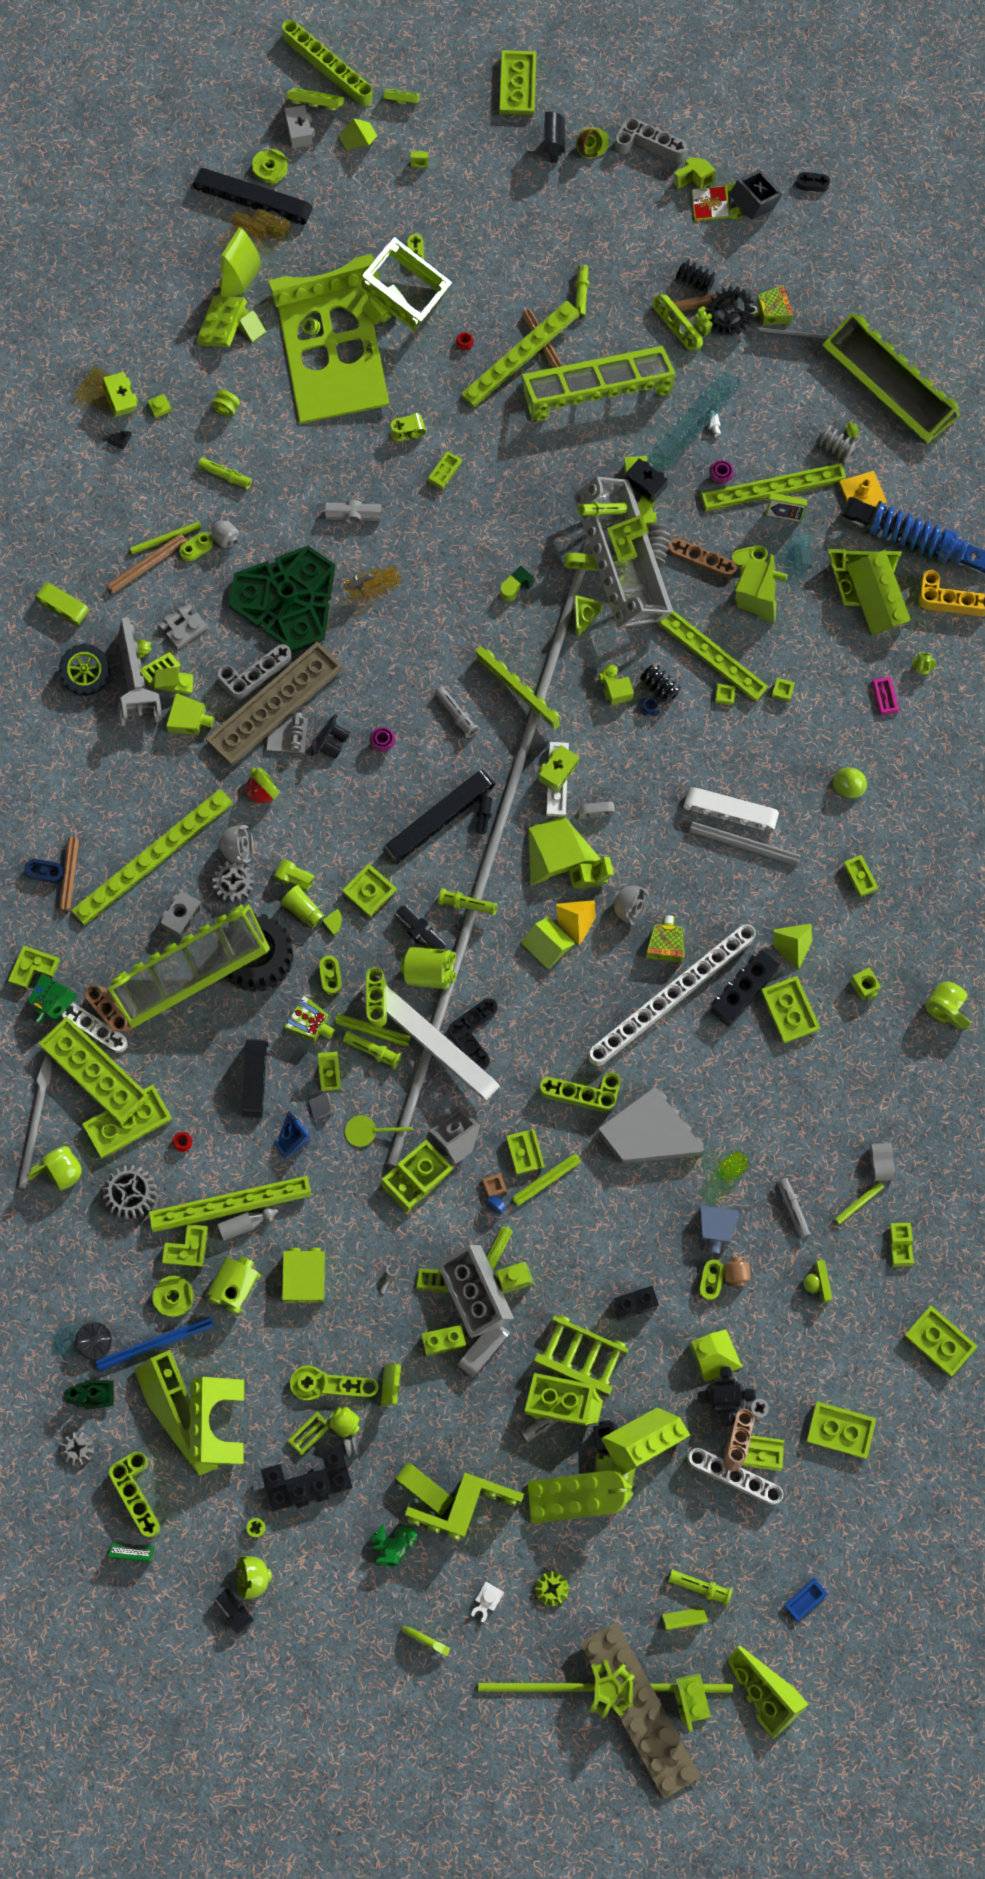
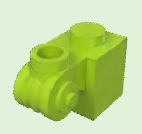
[598,664,634,706]

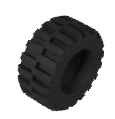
[217,913,294,992]

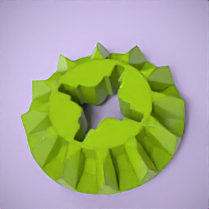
[535,1571,569,1606]

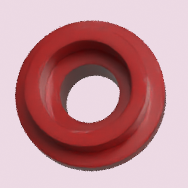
[456,332,474,350]
[172,1132,193,1152]

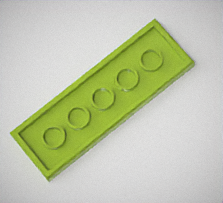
[38,1016,151,1126]

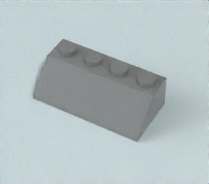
[438,1245,514,1338]

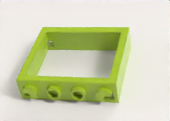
[357,238,452,331]

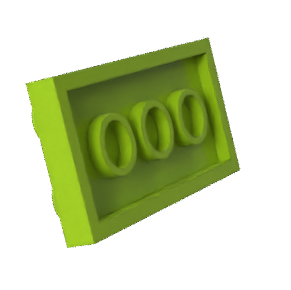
[499,50,537,115]
[82,1085,173,1159]

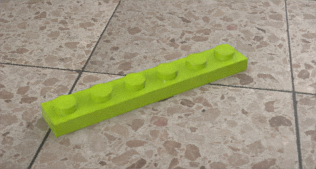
[475,646,560,730]

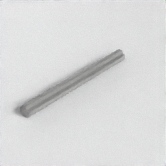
[689,822,801,866]

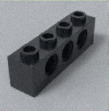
[711,950,780,1026]

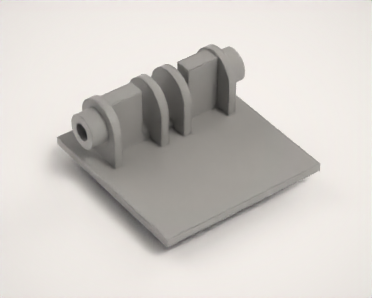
[267,712,308,753]

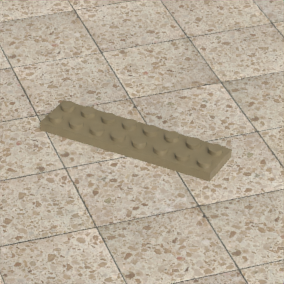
[206,642,343,766]
[579,1621,701,1799]

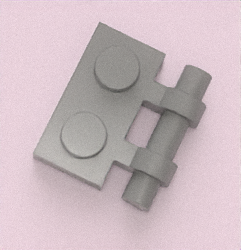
[159,603,208,650]

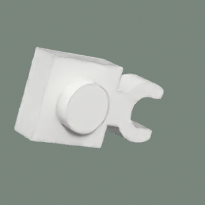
[471,1582,504,1622]

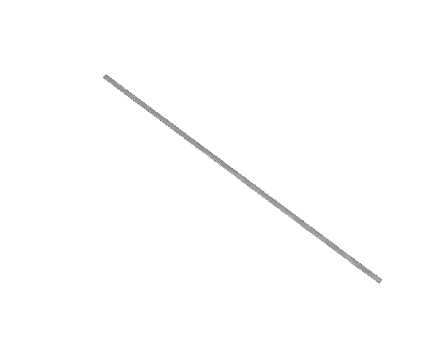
[387,538,592,1167]

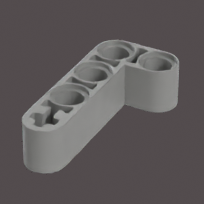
[615,118,687,163]
[218,644,292,701]

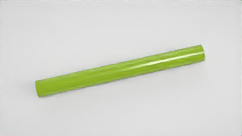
[130,521,201,555]

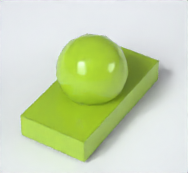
[803,1260,833,1304]

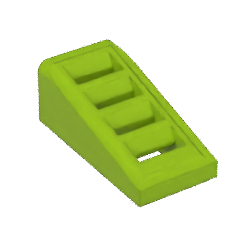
[139,652,182,689]
[416,1268,450,1293]

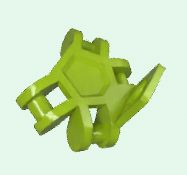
[589,1659,635,1719]

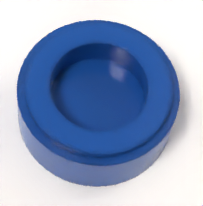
[486,1196,506,1215]

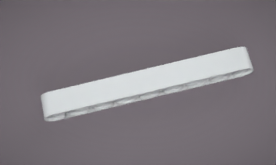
[359,976,500,1101]

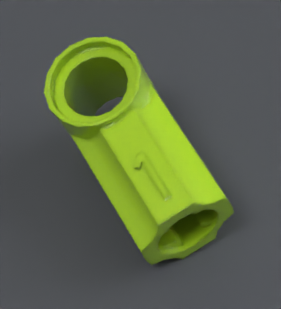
[273,859,315,891]

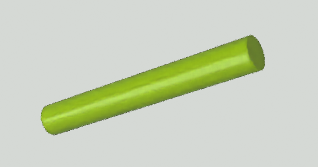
[834,1181,884,1225]

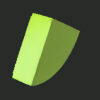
[322,909,342,936]

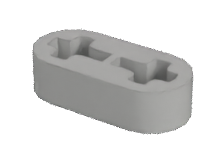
[578,802,615,819]

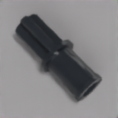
[476,796,493,834]

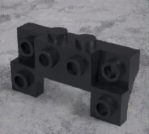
[261,1446,353,1512]

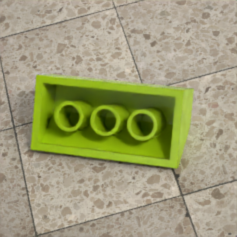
[847,550,911,635]
[601,1407,691,1475]

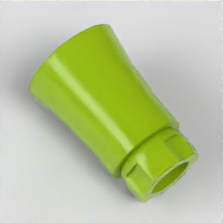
[280,885,324,929]

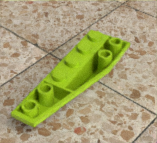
[134,1350,219,1476]

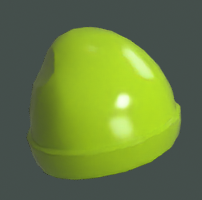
[832,767,867,798]

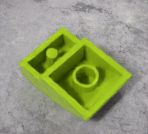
[380,1140,453,1213]

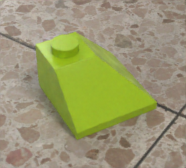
[689,1329,742,1382]

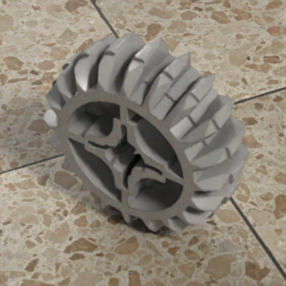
[102,1165,157,1220]

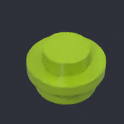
[845,421,860,439]

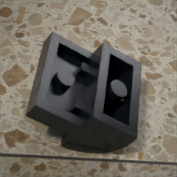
[544,112,565,163]

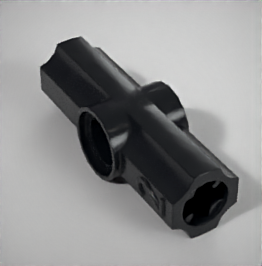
[394,904,446,949]

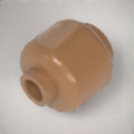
[724,1257,750,1286]

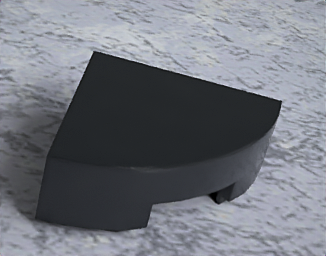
[107,431,132,450]

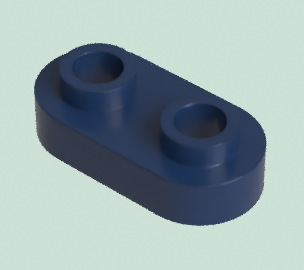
[25,859,64,883]

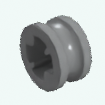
[344,1437,358,1457]

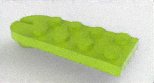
[527,1470,633,1524]

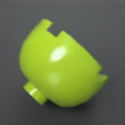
[236,1556,272,1600]

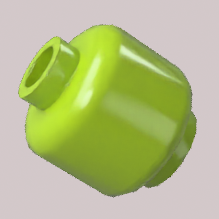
[329,1407,360,1438]

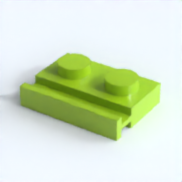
[506,1129,545,1175]
[742,1435,784,1471]

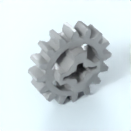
[212,862,255,903]

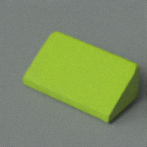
[662,1607,708,1630]

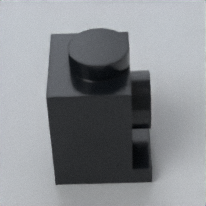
[593,1420,618,1454]

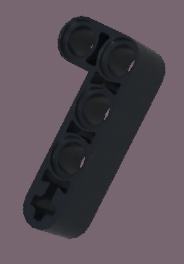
[242,1038,268,1118]

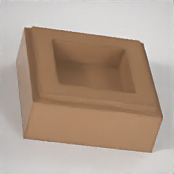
[482,1173,507,1198]

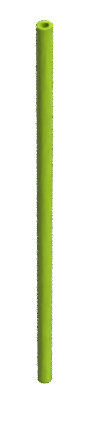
[478,1683,733,1693]

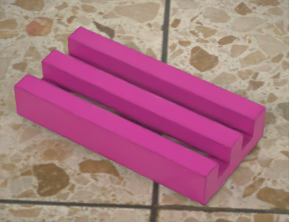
[872,677,899,716]

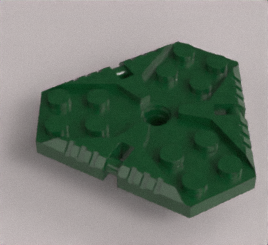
[229,546,336,652]

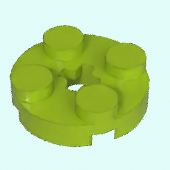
[252,149,288,185]
[152,1276,194,1318]

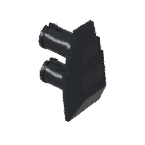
[311,714,350,759]

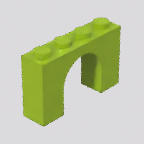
[189,1377,244,1466]

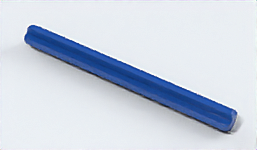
[96,1317,214,1371]

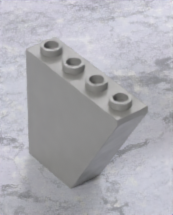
[597,1087,705,1164]

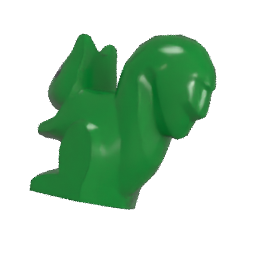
[370,1524,417,1567]

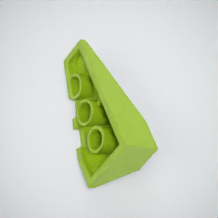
[727,1646,809,1739]

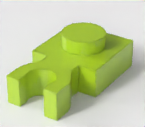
[694,306,712,336]

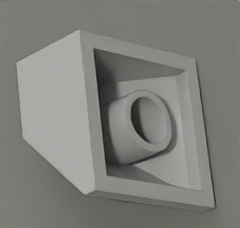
[429,1108,480,1164]

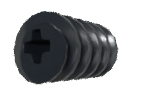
[676,259,715,294]
[640,665,681,705]

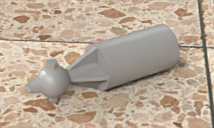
[218,1207,278,1241]

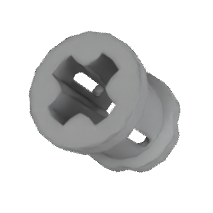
[747,1399,769,1420]

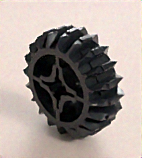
[707,286,756,336]

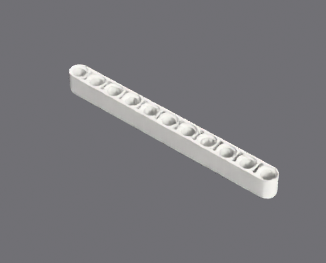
[589,924,756,1066]

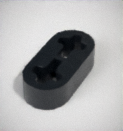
[796,172,830,192]

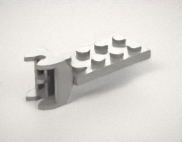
[117,617,161,726]

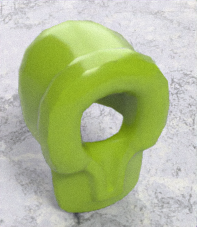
[925,981,971,1030]
[26,1146,82,1191]

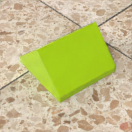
[521,917,575,969]

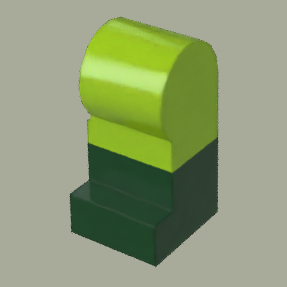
[500,566,534,602]

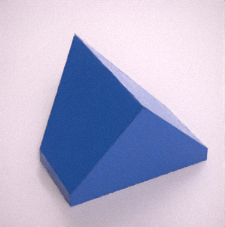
[274,1110,311,1158]

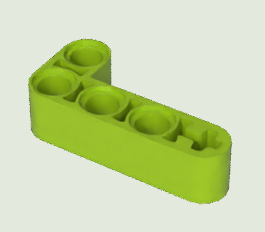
[539,1073,620,1113]
[109,1452,160,1538]

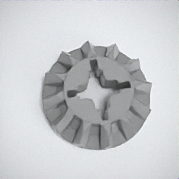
[61,1432,94,1466]

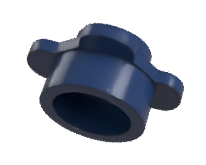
[640,697,660,716]

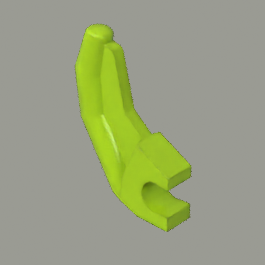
[401,1626,451,1656]

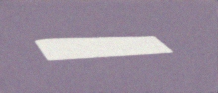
[758,328,834,340]

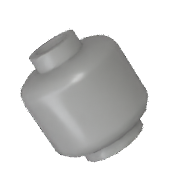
[212,520,239,548]

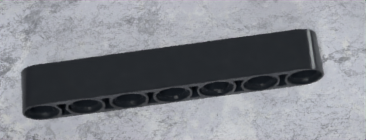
[192,168,313,225]
[382,769,496,865]

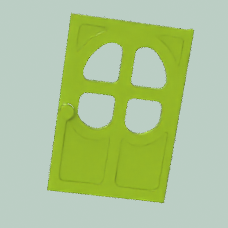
[278,287,390,424]

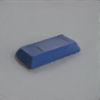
[783,1578,828,1622]

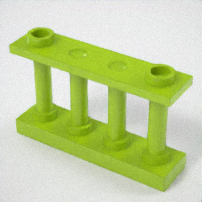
[533,1315,629,1397]

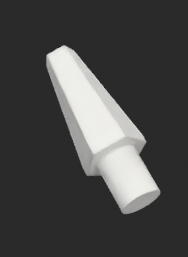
[708,410,721,437]

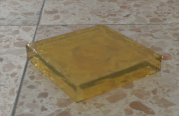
[75,366,120,413]

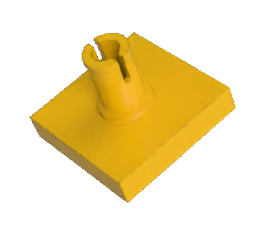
[839,471,887,507]

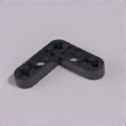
[449,998,498,1070]

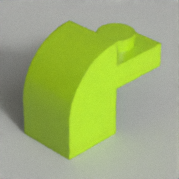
[674,158,716,190]
[569,857,614,889]

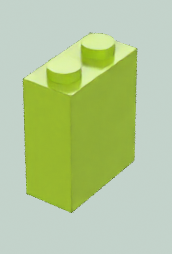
[282,1248,325,1303]

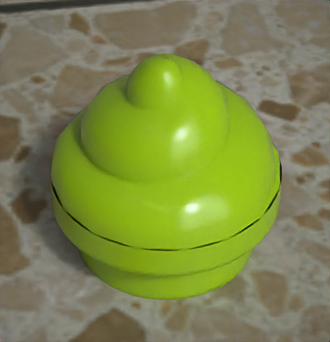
[136,638,152,658]

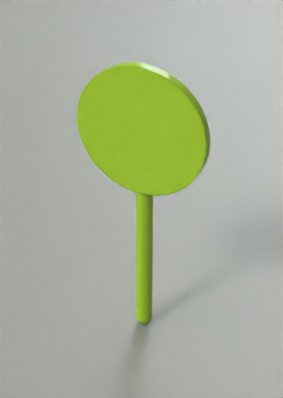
[345,1115,413,1147]

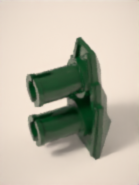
[65,1380,114,1410]

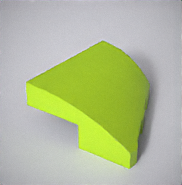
[380,1364,401,1407]

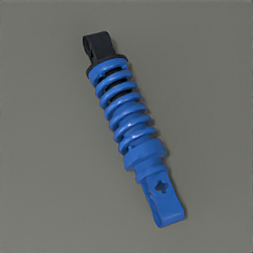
[842,497,985,574]

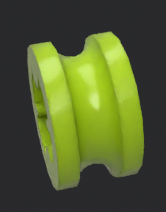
[302,318,320,336]
[246,1518,266,1538]

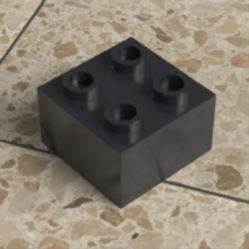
[728,169,783,220]

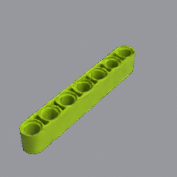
[282,20,373,106]

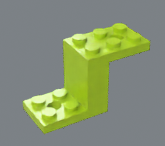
[405,1473,524,1541]

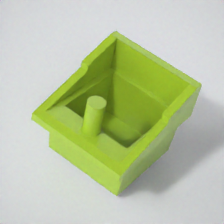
[734,554,788,623]

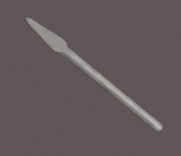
[18,1053,51,1189]

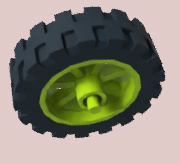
[59,644,111,696]

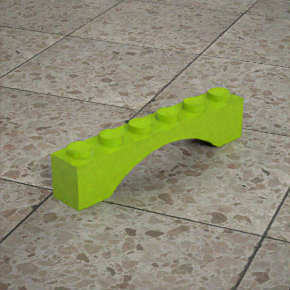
[268,254,380,307]

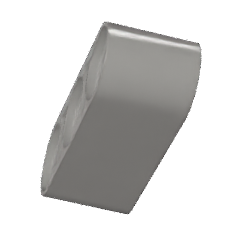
[457,1326,511,1379]

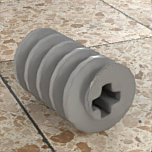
[815,425,856,464]
[648,524,671,566]

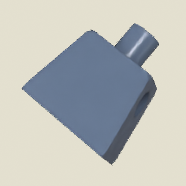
[699,1205,739,1255]

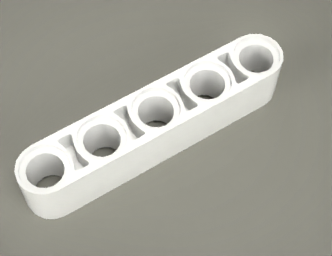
[684,787,779,832]
[687,1448,783,1505]

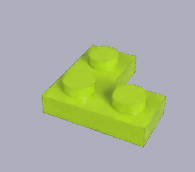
[607,514,649,564]
[8,945,61,989]
[162,1224,208,1268]

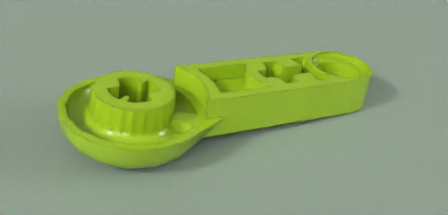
[290,1365,378,1401]

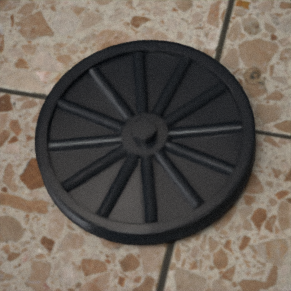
[75,1322,112,1360]

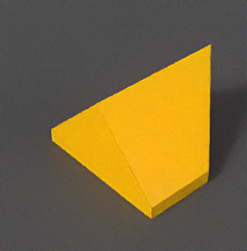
[556,900,596,945]

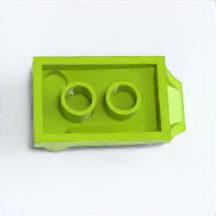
[525,1373,603,1426]

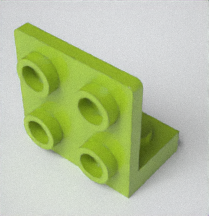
[673,1673,711,1732]

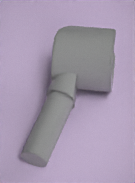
[380,1265,398,1294]

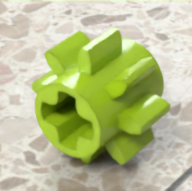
[912,652,936,674]

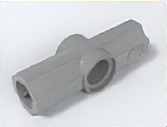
[325,500,382,524]

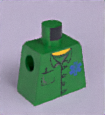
[28,974,77,1024]

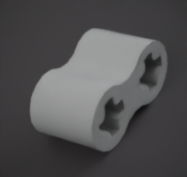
[870,1143,895,1181]

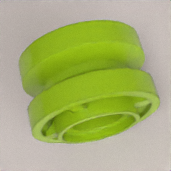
[211,389,240,417]

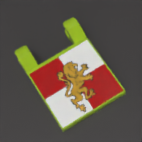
[692,182,742,221]

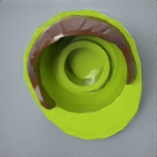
[576,127,610,158]

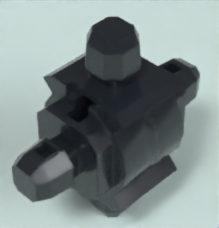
[697,1366,756,1426]

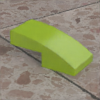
[890,1223,914,1267]

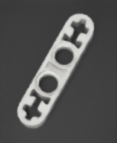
[62,1003,128,1053]

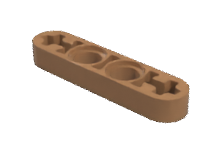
[668,538,737,578]

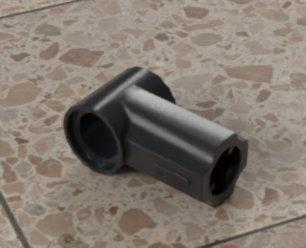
[214,1588,254,1634]

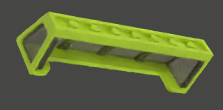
[822,312,960,444]

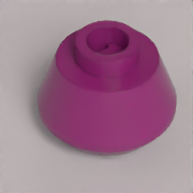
[709,460,734,485]
[370,727,396,752]

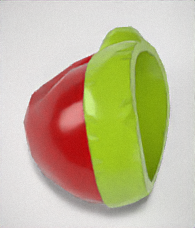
[245,767,279,804]

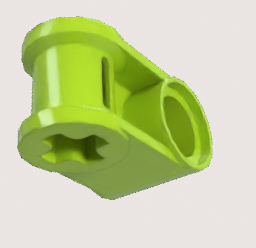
[390,413,426,442]

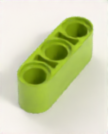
[34,582,90,626]
[366,967,387,1028]
[395,1462,455,1516]

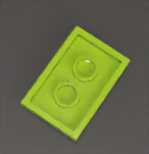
[286,88,345,110]
[196,296,247,347]
[761,976,821,1044]
[904,1305,978,1378]
[806,1401,877,1459]

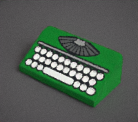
[108,1542,154,1562]

